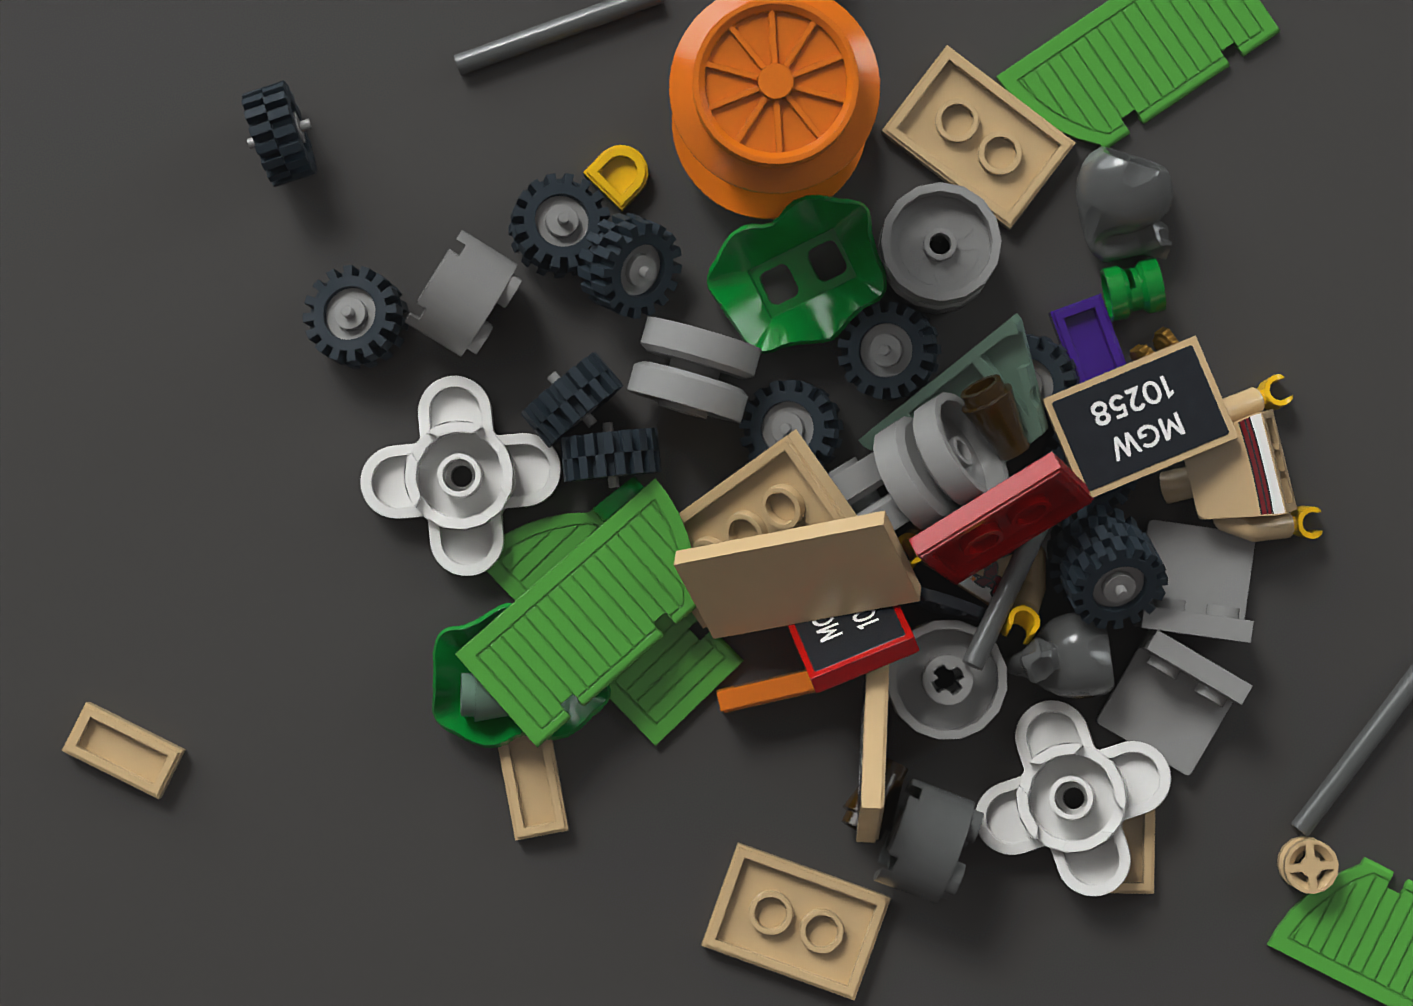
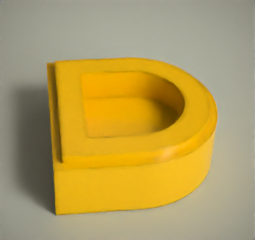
[583,145,648,212]

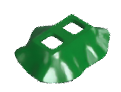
[707,195,887,354]
[432,603,611,748]

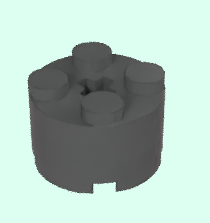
[874,778,984,904]

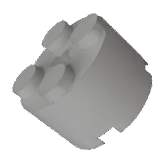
[405,230,522,357]

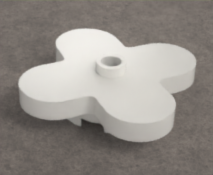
[360,376,562,576]
[976,700,1171,896]

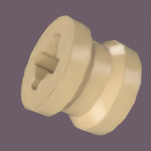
[1277,836,1339,894]

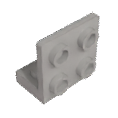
[1133,520,1255,643]
[1096,629,1252,775]

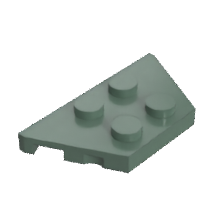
[858,313,1048,462]

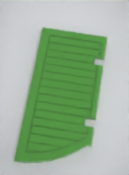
[996,0,1280,148]
[455,478,696,748]
[487,507,744,746]
[1267,857,1413,1006]

